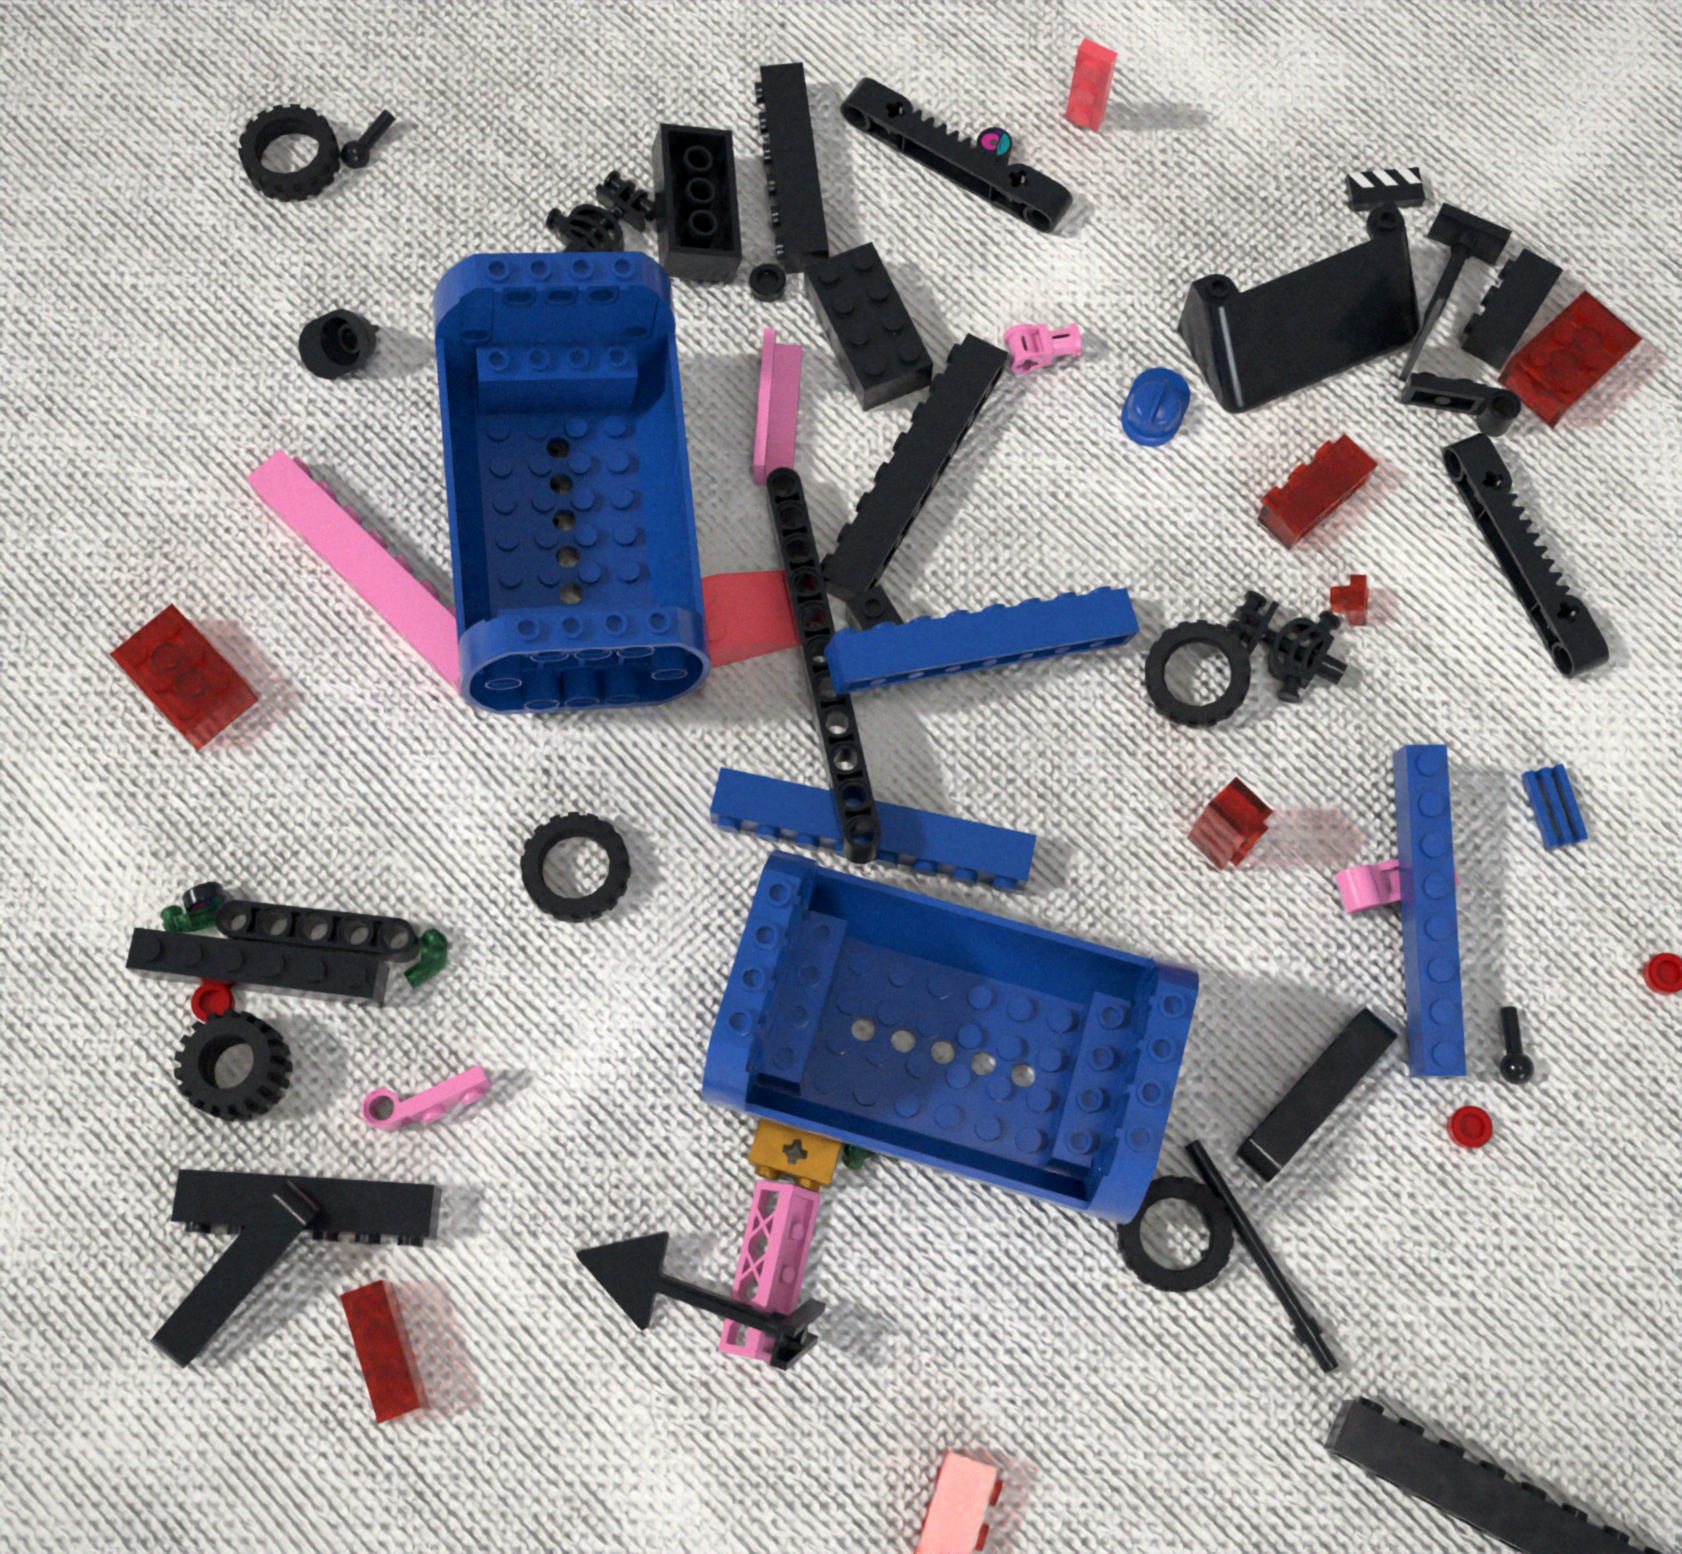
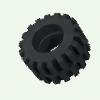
[173,1010,292,1122]

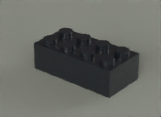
[651,123,742,282]
[804,242,933,412]

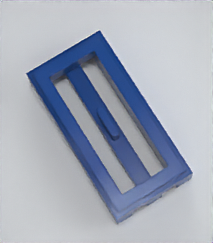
[1521,764,1589,850]

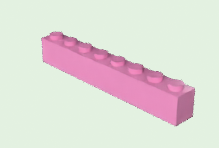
[246,449,462,695]

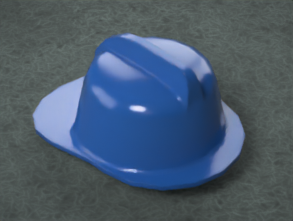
[1121,367,1191,447]

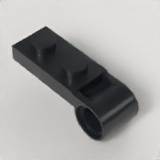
[1400,372,1521,437]

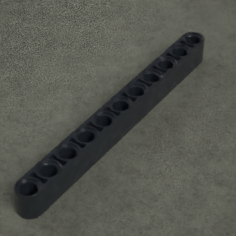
[767,467,881,864]

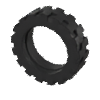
[238,104,341,202]
[1145,620,1251,728]
[520,812,631,923]
[1116,1175,1234,1293]

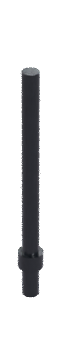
[1184,1139,1339,1374]

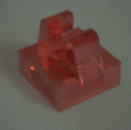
[1329,574,1369,626]

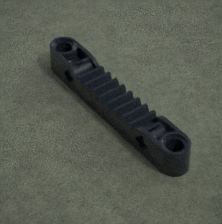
[840,77,1073,233]
[1442,433,1609,678]

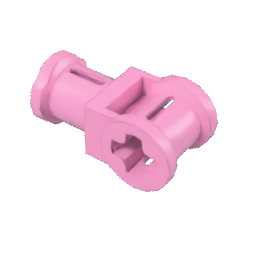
[1003,323,1082,374]

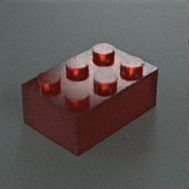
[1497,290,1642,429]
[109,604,259,751]

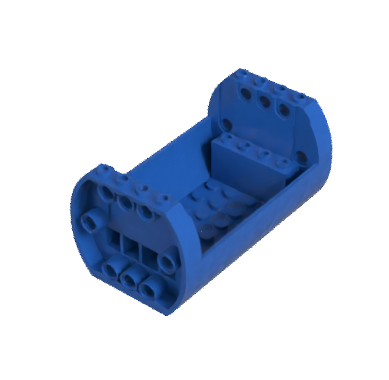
[432,251,712,715]
[702,849,1199,1225]

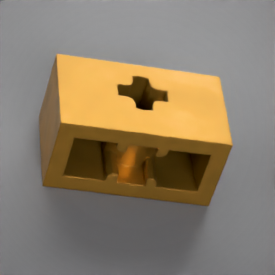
[748,1119,843,1193]

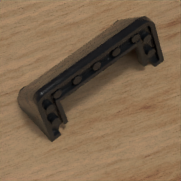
[1177,201,1421,414]

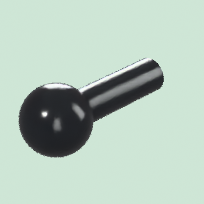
[341,109,396,169]
[1499,1006,1534,1085]

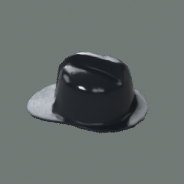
[298,309,380,379]

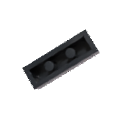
[1461,248,1564,370]

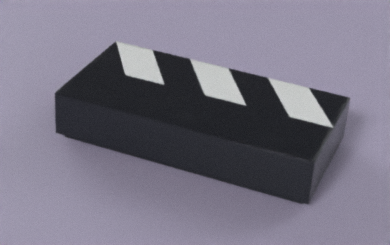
[1345,167,1425,211]

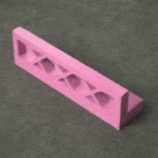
[753,328,802,486]
[718,1180,821,1363]

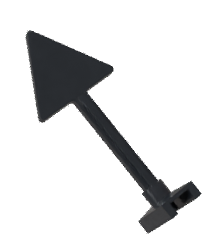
[1398,202,1512,383]
[576,1231,826,1371]

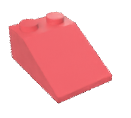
[701,571,811,669]

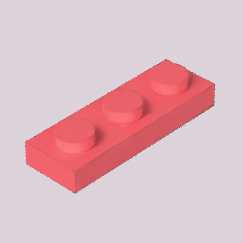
[1065,38,1118,131]

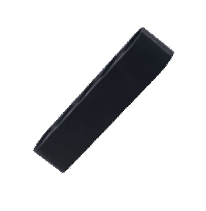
[215,900,422,963]
[1235,1006,1398,1183]
[150,1180,321,1369]

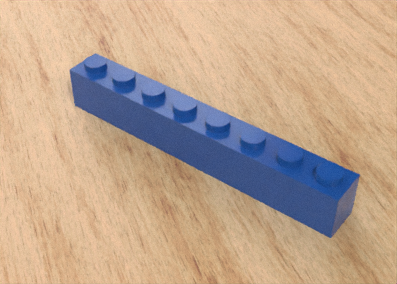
[824,586,1140,695]
[1393,744,1466,1077]
[710,767,1037,894]

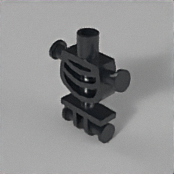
[546,170,656,252]
[1226,590,1348,703]

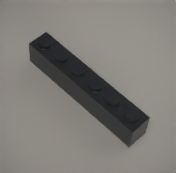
[754,62,829,274]
[125,927,390,1008]
[171,1169,442,1248]

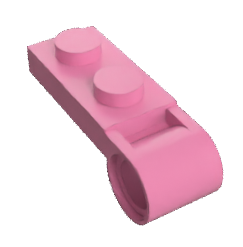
[1334,859,1459,914]
[362,1065,493,1132]

